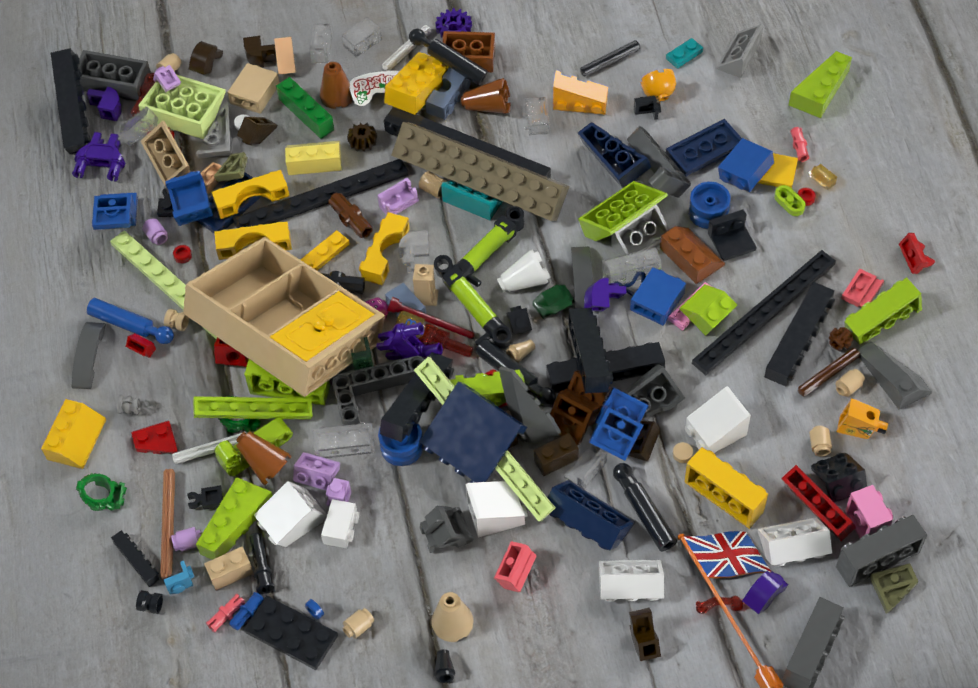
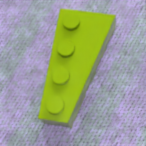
[788,51,852,118]
[450,370,525,406]
[196,477,273,560]

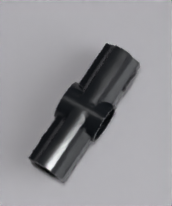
[321,271,365,294]

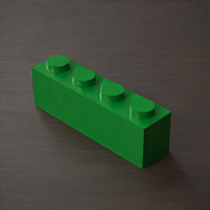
[276,77,334,139]

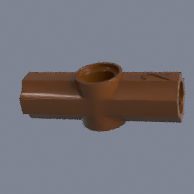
[328,192,373,239]

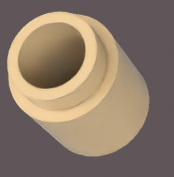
[156,53,182,72]
[835,369,865,397]
[809,426,832,457]
[342,608,374,639]

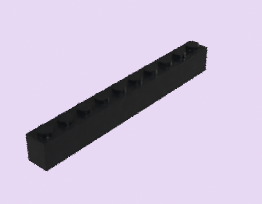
[384,107,551,179]

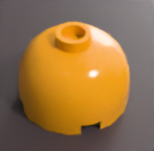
[640,69,676,101]

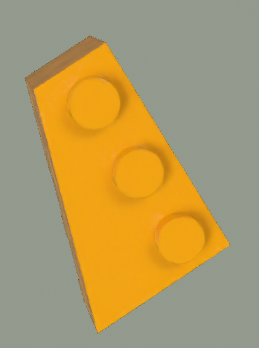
[553,71,608,114]

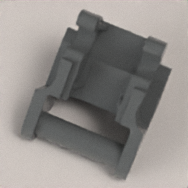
[419,505,474,553]

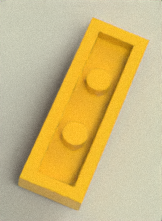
[300,230,350,271]

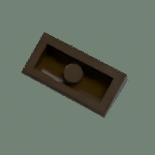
[628,421,660,461]

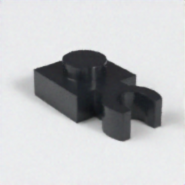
[157,188,174,217]
[187,485,223,510]

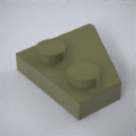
[214,152,248,182]
[870,563,918,613]

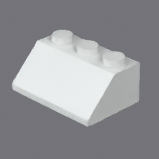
[758,517,832,566]
[599,560,664,601]

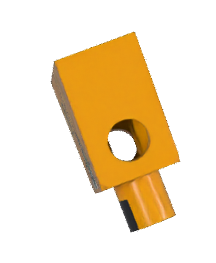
[836,398,888,439]

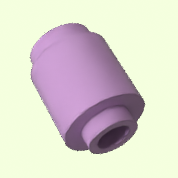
[142,219,168,245]
[171,527,202,552]

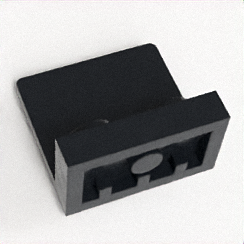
[708,209,757,261]

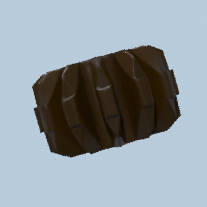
[347,122,377,152]

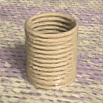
[419,171,447,198]

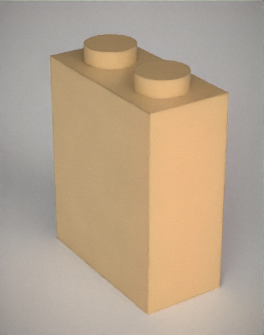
[227,63,280,114]

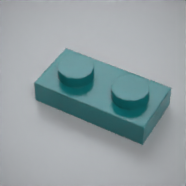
[666,38,703,69]

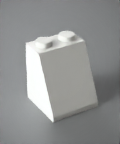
[685,386,751,453]
[254,481,327,547]
[465,481,528,538]

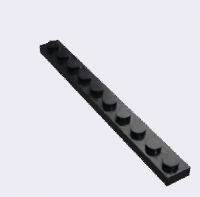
[233,159,408,228]
[692,250,836,375]

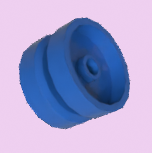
[688,181,731,229]
[378,423,424,466]

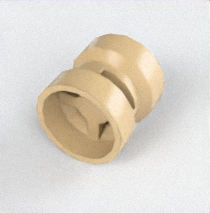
[164,309,189,331]

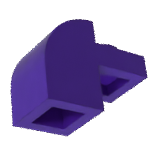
[86,87,122,122]
[584,278,626,312]
[742,570,789,614]

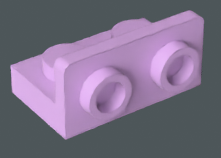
[293,452,340,490]

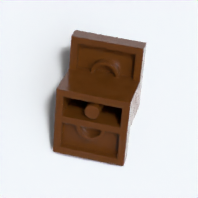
[550,370,611,445]

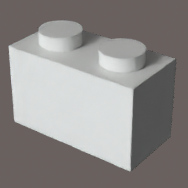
[321,499,359,549]

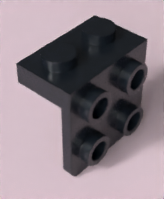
[811,453,867,503]

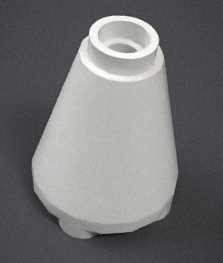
[497,249,551,292]

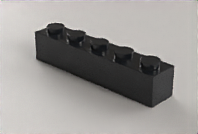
[111,530,159,587]

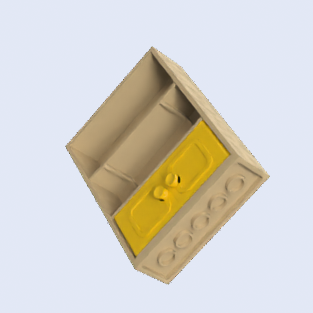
[183,237,385,397]

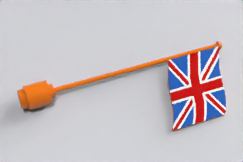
[678,531,784,688]

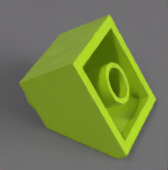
[679,284,737,336]

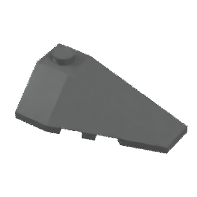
[857,342,932,410]
[624,364,685,418]
[499,366,561,444]

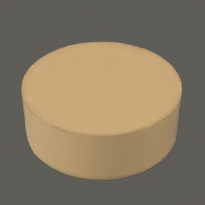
[673,442,693,463]

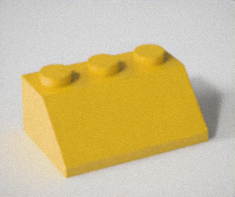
[41,399,106,469]

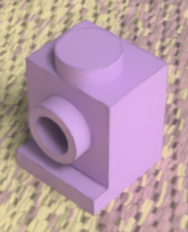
[326,478,351,506]

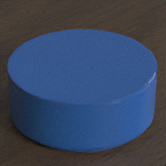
[305,599,324,620]

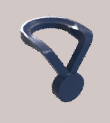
[614,271,646,297]

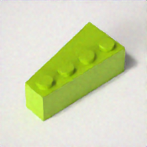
[844,277,922,345]
[244,359,330,406]

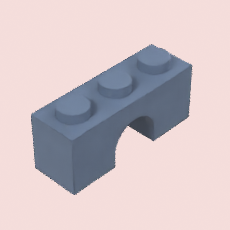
[426,67,471,120]

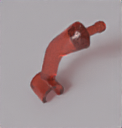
[696,596,743,614]

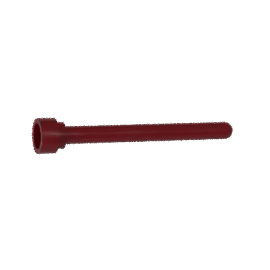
[387,297,475,339]

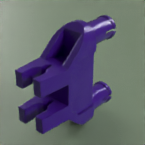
[72,132,126,182]
[376,322,443,360]

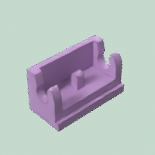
[377,178,419,215]

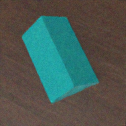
[441,181,503,221]

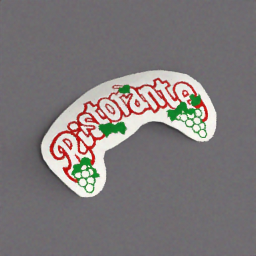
[349,71,426,110]

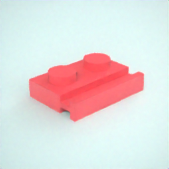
[841,269,884,307]

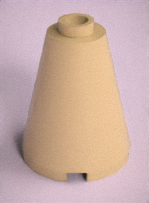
[431,592,473,642]

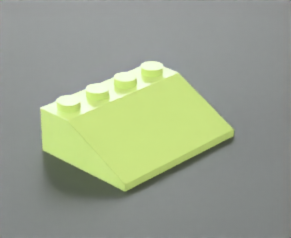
[138,75,226,139]

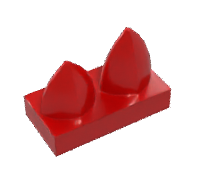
[899,233,935,274]

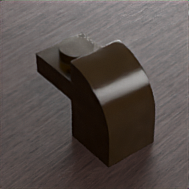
[243,36,277,68]
[188,41,223,75]
[629,607,661,661]

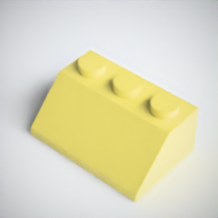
[285,141,342,175]

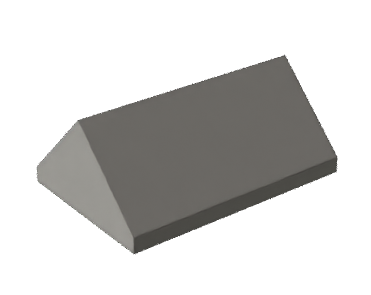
[716,24,763,78]
[611,204,669,264]

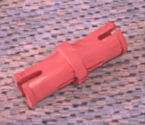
[790,127,809,162]
[206,594,245,633]

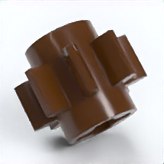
[828,327,853,351]

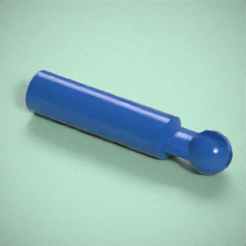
[87,298,174,344]

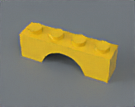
[212,170,289,219]
[359,212,410,286]
[214,221,292,260]

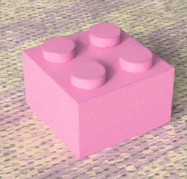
[845,485,893,538]

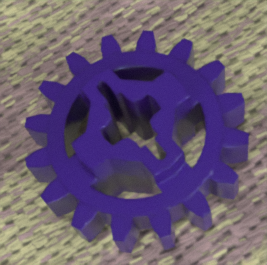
[435,8,472,38]

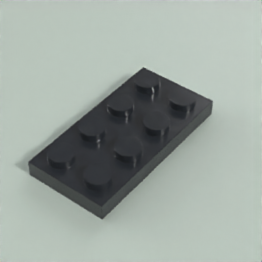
[244,596,338,670]

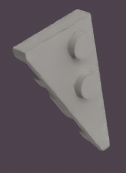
[196,103,231,159]

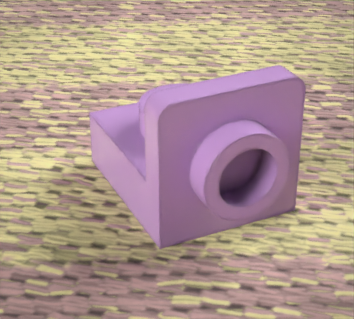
[153,65,181,92]

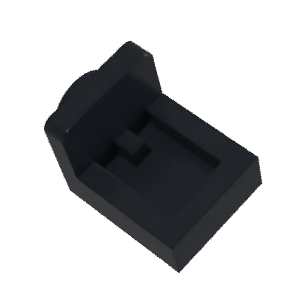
[634,95,661,120]
[506,305,532,335]

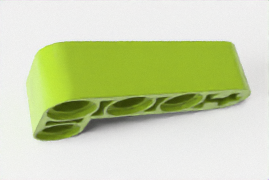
[215,418,293,477]

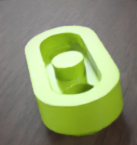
[774,185,806,216]

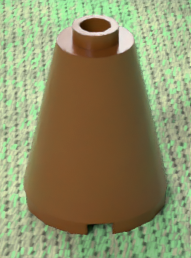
[320,62,353,109]
[461,78,511,114]
[236,431,292,485]

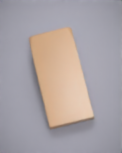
[274,37,296,74]
[201,162,221,194]

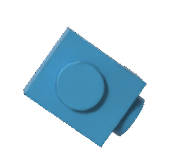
[164,560,195,595]

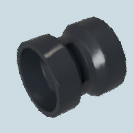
[136,590,163,614]

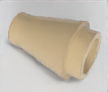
[506,339,536,363]

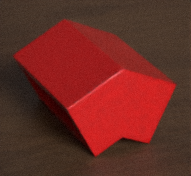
[125,333,156,358]

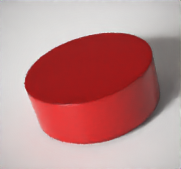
[797,188,816,206]
[173,245,192,264]

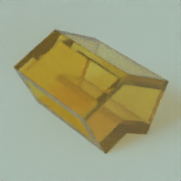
[808,164,837,190]

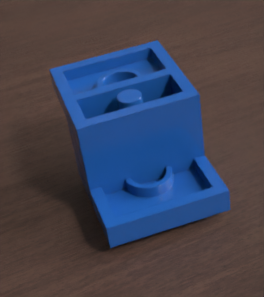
[92,193,138,230]
[589,387,649,461]

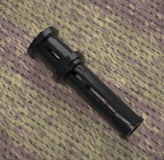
[249,533,275,594]

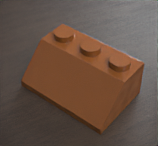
[660,226,725,284]

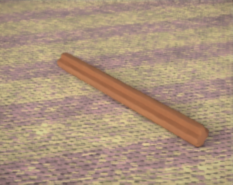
[160,469,175,580]

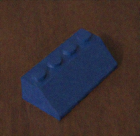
[547,480,635,551]

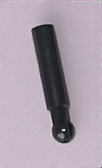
[409,29,488,86]
[476,339,556,406]
[613,463,677,552]

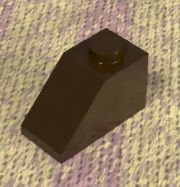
[237,117,278,145]

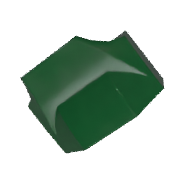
[533,285,575,319]

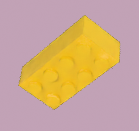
[384,52,449,115]
[684,447,768,529]

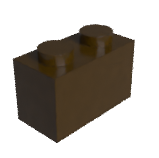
[534,433,579,476]

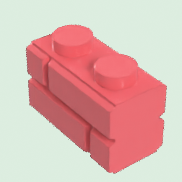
[494,541,537,592]

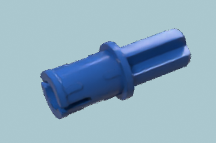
[229,592,264,630]

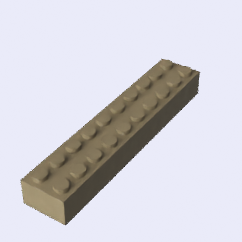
[391,122,570,221]

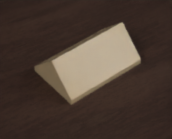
[140,121,190,186]

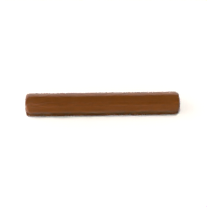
[798,348,860,397]

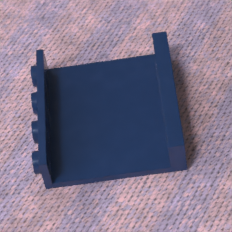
[419,381,527,483]

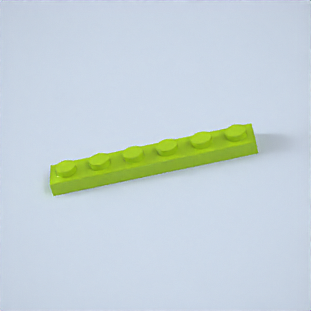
[193,396,313,419]

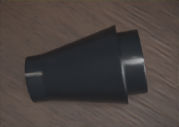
[434,649,455,683]

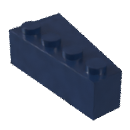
[578,122,652,188]

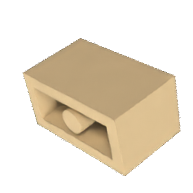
[204,546,253,590]

